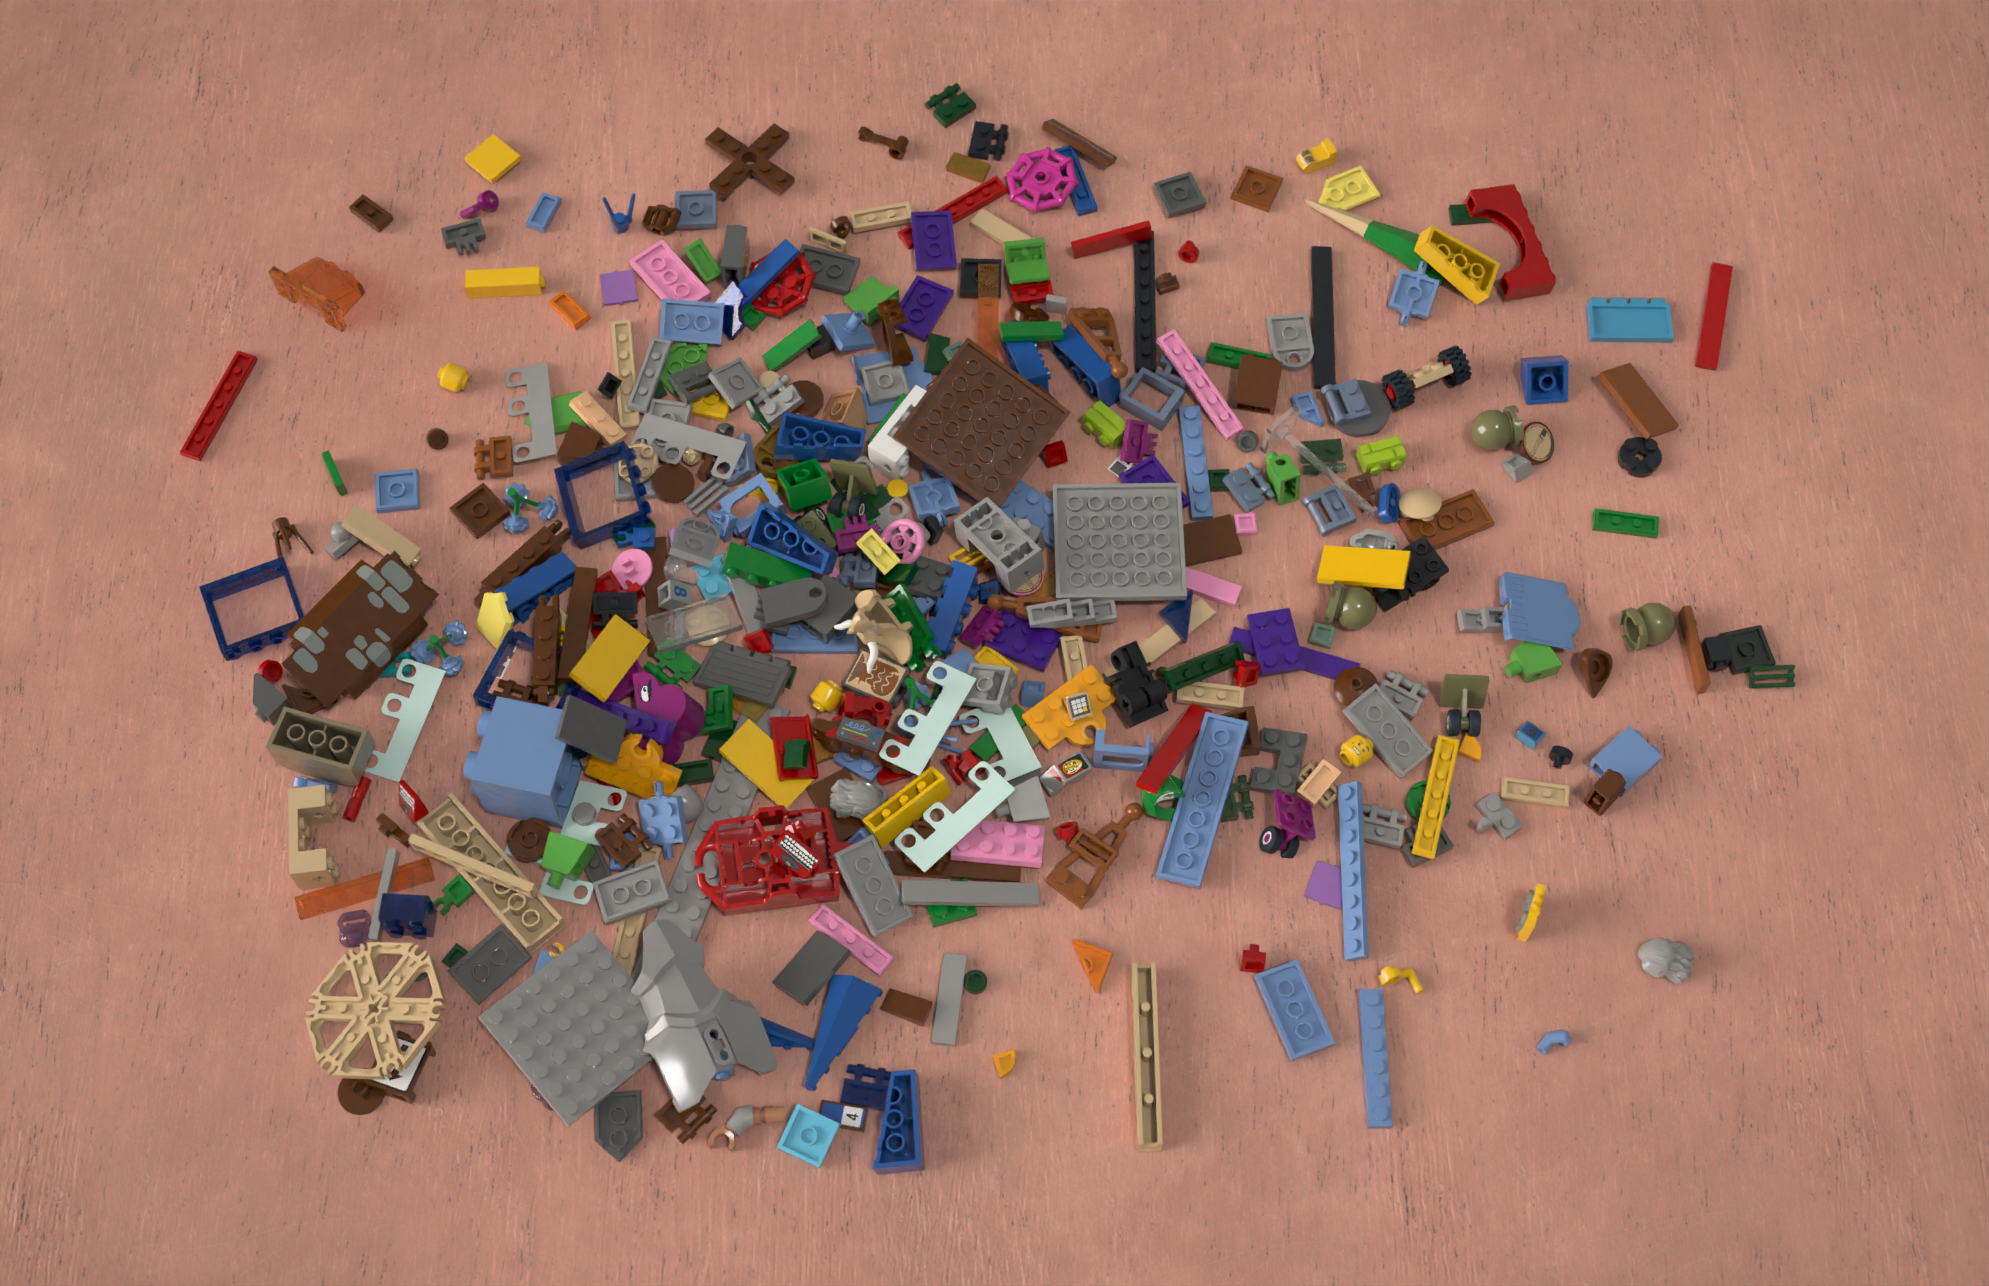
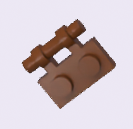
[474,435,513,480]

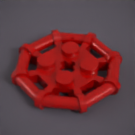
[749,248,816,318]

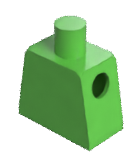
[1265,452,1301,506]
[1504,641,1562,683]
[541,831,595,889]

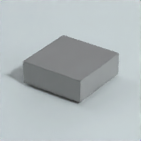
[1045,294,1067,315]

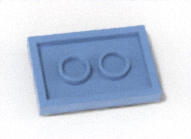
[659,298,725,345]

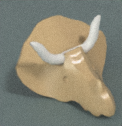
[834,589,913,674]

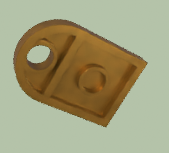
[753,419,801,478]

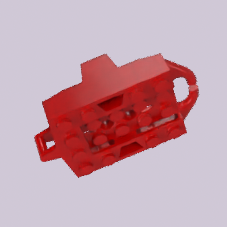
[694,805,854,916]

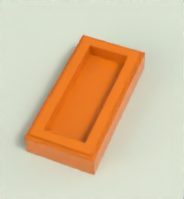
[549,290,591,331]

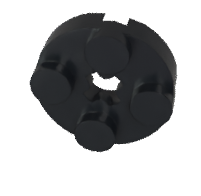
[1618,437,1662,478]

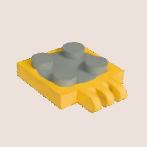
[1515,883,1546,942]

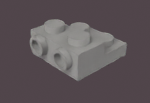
[962,663,1018,714]

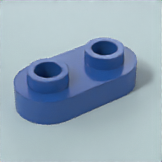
[1378,483,1401,524]

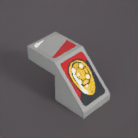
[1039,750,1094,796]

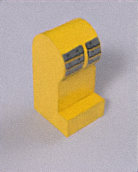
[1296,138,1337,173]

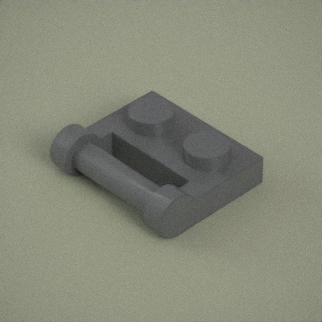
[669,361,719,405]

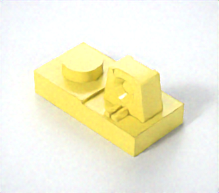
[856,528,901,575]

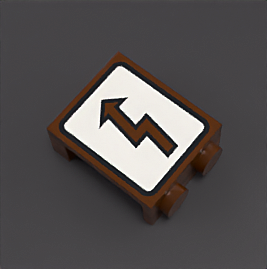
[365,1031,436,1104]

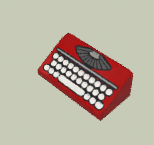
[399,780,429,822]
[770,829,823,879]

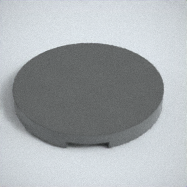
[1327,380,1391,437]

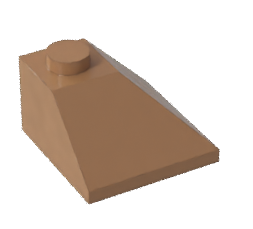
[820,388,867,429]

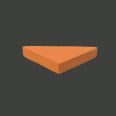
[1072,938,1113,993]

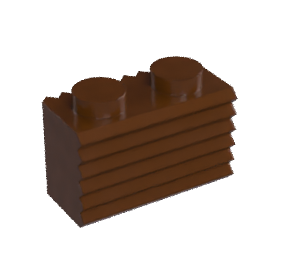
[1584,769,1626,816]

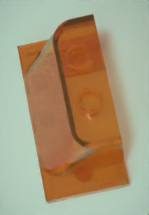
[268,256,365,332]

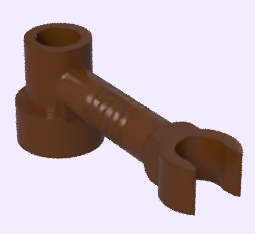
[858,126,909,160]

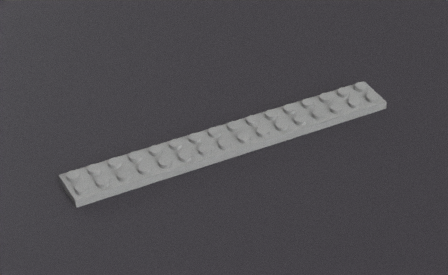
[631,701,791,982]

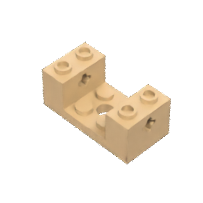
[288,785,340,890]

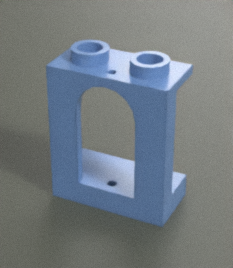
[719,473,788,539]
[1093,730,1154,772]

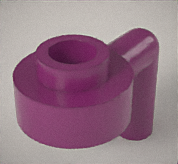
[460,190,499,219]

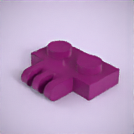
[1120,419,1158,463]
[835,514,880,554]
[959,606,1005,648]

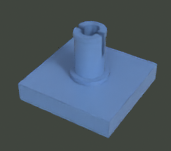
[821,311,875,351]

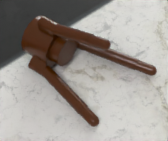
[272,517,313,562]

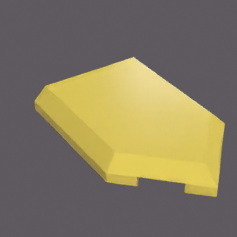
[1318,165,1381,211]
[476,592,514,651]

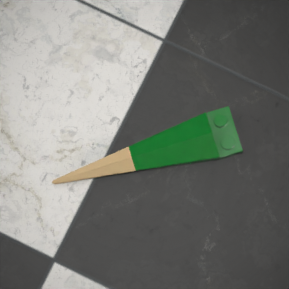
[1305,199,1445,285]

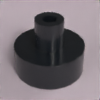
[1549,745,1573,769]

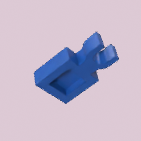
[618,527,656,551]

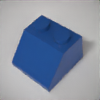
[1521,355,1569,404]

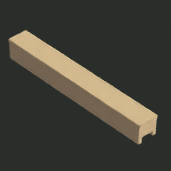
[1131,963,1163,1152]

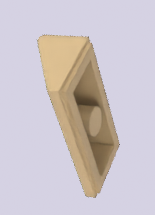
[809,227,852,255]

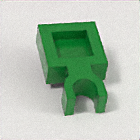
[432,874,475,916]

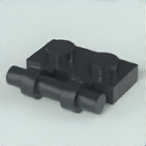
[968,121,1009,161]
[593,591,639,629]

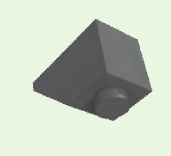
[253,673,293,726]

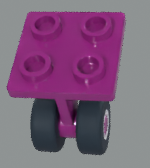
[1259,789,1316,859]

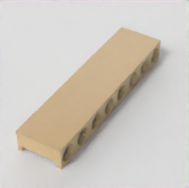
[416,793,567,956]

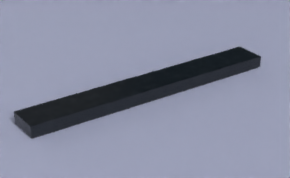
[1134,231,1157,373]
[1311,246,1336,389]

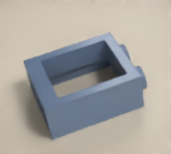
[1119,367,1185,431]

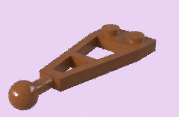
[1068,307,1128,379]
[987,593,1102,643]
[1046,802,1143,910]

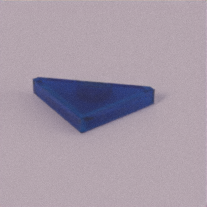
[1159,590,1193,644]

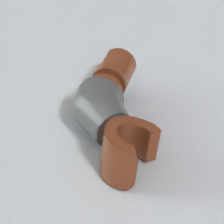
[709,1105,786,1152]

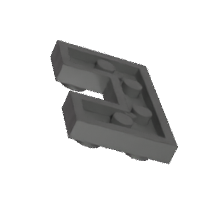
[1250,727,1308,796]

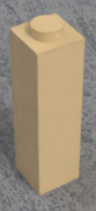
[341,504,421,567]

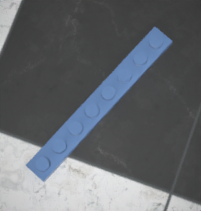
[1338,781,1369,962]

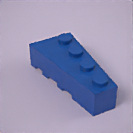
[999,320,1051,392]
[1050,325,1121,407]
[746,503,839,574]
[928,560,980,660]
[873,1069,925,1175]

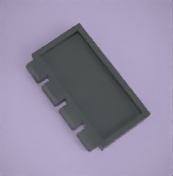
[693,641,792,708]

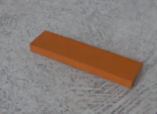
[1678,605,1711,694]

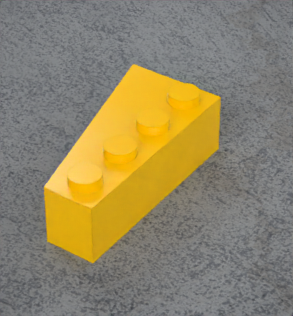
[1414,225,1500,305]

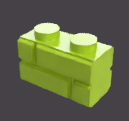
[1082,400,1126,450]
[1356,435,1407,476]

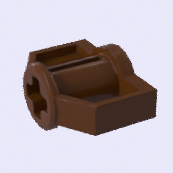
[642,204,682,235]

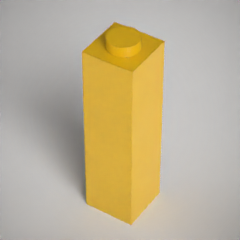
[465,267,546,299]

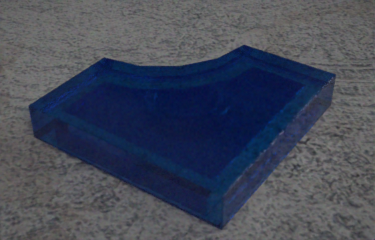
[714,281,748,340]

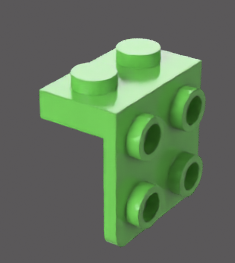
[1004,237,1050,284]
[844,276,900,326]

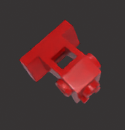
[839,691,893,730]

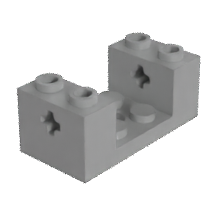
[953,497,1044,593]

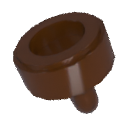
[830,216,851,238]
[426,428,449,450]

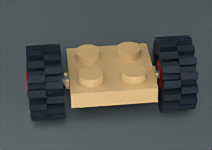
[1381,345,1472,410]

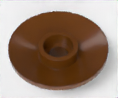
[1334,667,1378,706]

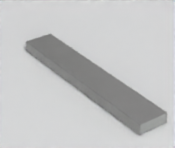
[902,880,1040,907]

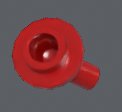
[942,755,966,786]

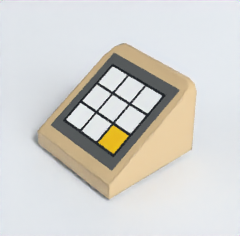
[1064,691,1093,722]

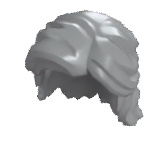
[830,778,881,820]
[1638,937,1694,984]

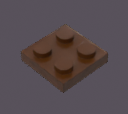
[450,483,511,539]

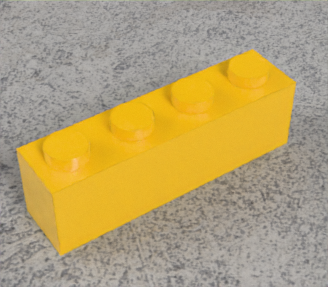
[862,766,952,848]

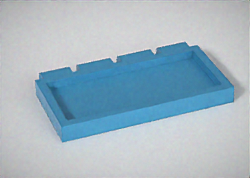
[1586,297,1674,343]

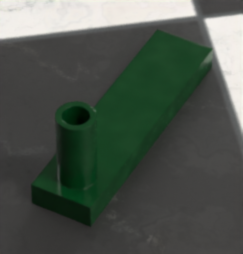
[1156,641,1245,691]

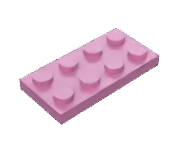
[629,239,711,302]
[951,820,1045,868]

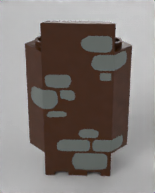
[282,551,439,708]

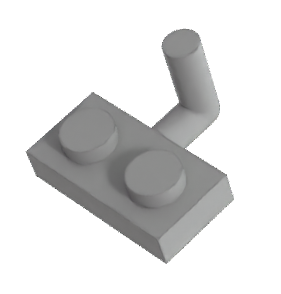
[1476,792,1523,841]

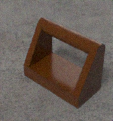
[1221,706,1261,757]

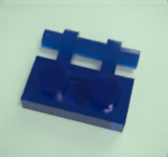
[840,1063,891,1112]

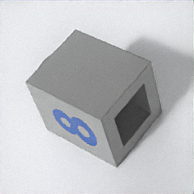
[657,579,693,612]

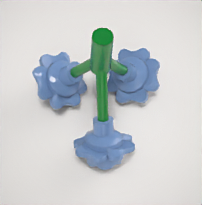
[503,482,558,534]
[411,620,468,676]
[897,678,936,738]

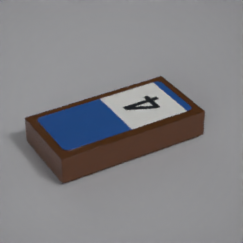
[819,1100,869,1133]

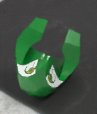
[1141,775,1186,822]

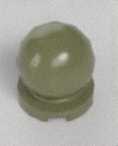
[1471,405,1524,451]
[1323,580,1377,629]
[1618,603,1676,651]

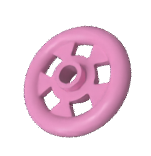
[880,518,925,564]

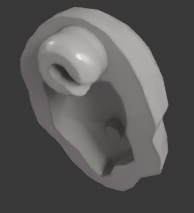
[1349,529,1399,550]

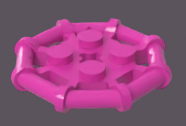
[1005,147,1079,213]

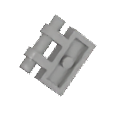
[753,374,805,426]
[1380,670,1429,720]
[1363,803,1407,849]

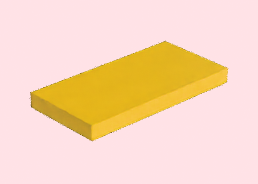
[1317,545,1411,589]
[568,614,650,702]
[718,719,814,809]

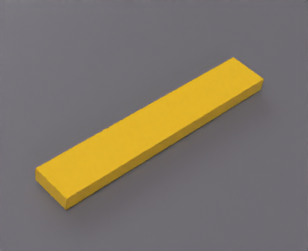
[1411,735,1460,860]

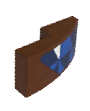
[698,452,718,483]

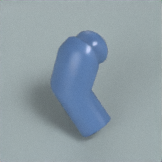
[1536,1029,1572,1054]

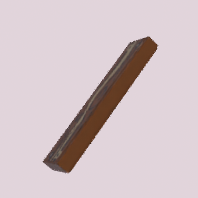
[1042,119,1117,167]

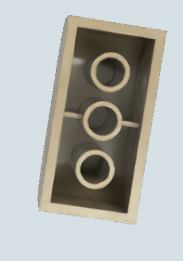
[266,707,375,787]

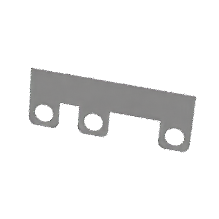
[505,362,557,463]
[630,413,747,479]

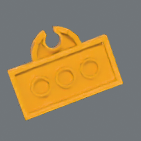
[1021,664,1117,751]
[585,732,683,798]

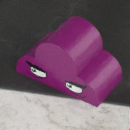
[632,672,705,765]

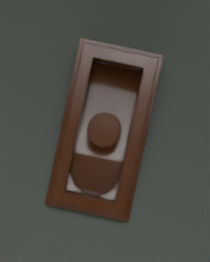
[881,988,932,1027]

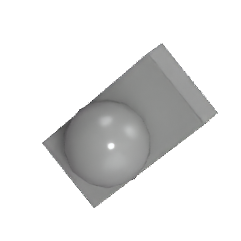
[324,522,360,559]

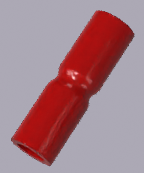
[342,776,371,822]

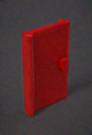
[770,714,819,782]

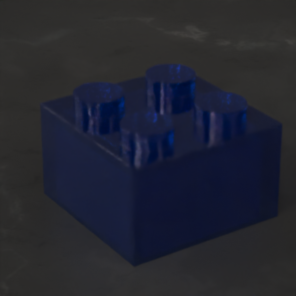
[378,893,438,940]

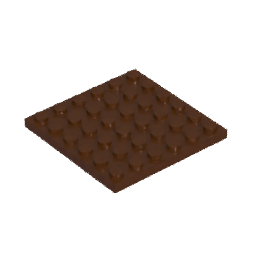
[892,338,1070,508]

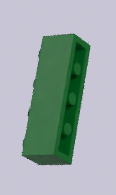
[720,542,813,588]

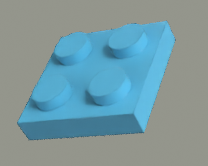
[690,552,733,606]
[777,1104,841,1168]

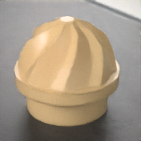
[683,447,703,466]

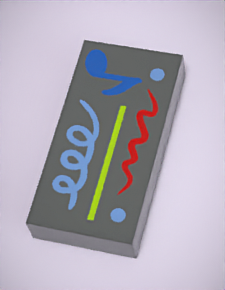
[836,717,886,752]

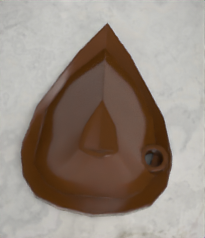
[1580,648,1613,698]

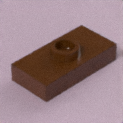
[349,194,394,233]

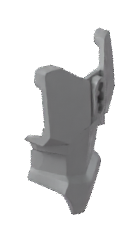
[630,919,777,1113]

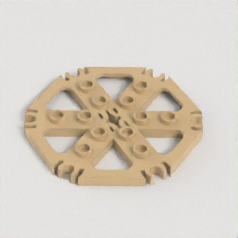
[305,942,447,1080]

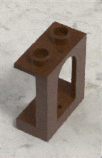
[877,298,914,366]

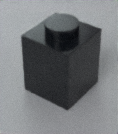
[807,324,835,360]
[1701,635,1733,671]

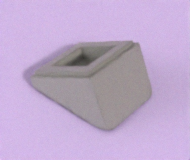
[1501,454,1533,483]

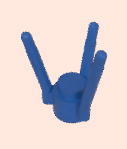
[602,193,635,234]

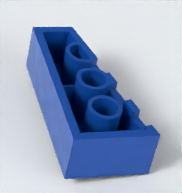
[773,411,866,461]
[494,552,577,633]

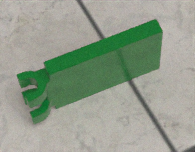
[882,584,942,672]

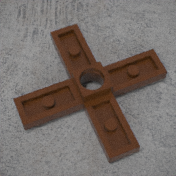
[705,123,795,198]

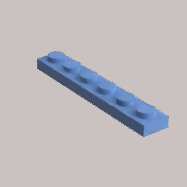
[1178,406,1213,521]
[1358,989,1393,1129]

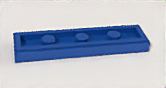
[1054,146,1098,216]
[728,238,801,311]

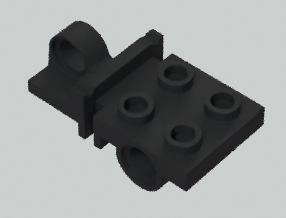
[1373,536,1449,612]
[1104,640,1169,728]

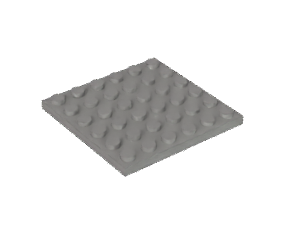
[1053,483,1187,602]
[479,930,655,1127]

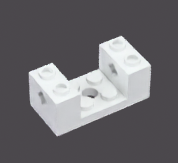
[868,385,927,480]

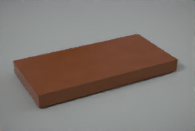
[1598,363,1679,440]
[1398,489,1495,550]

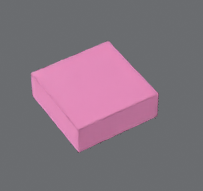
[1233,512,1258,536]

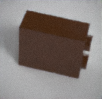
[1232,354,1283,415]

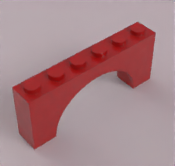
[1465,184,1556,301]

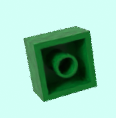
[775,458,833,511]

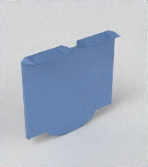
[852,347,933,425]
[1498,572,1580,650]

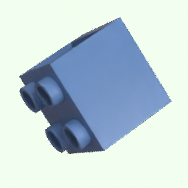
[464,696,587,829]

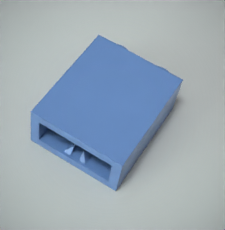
[1588,725,1663,797]

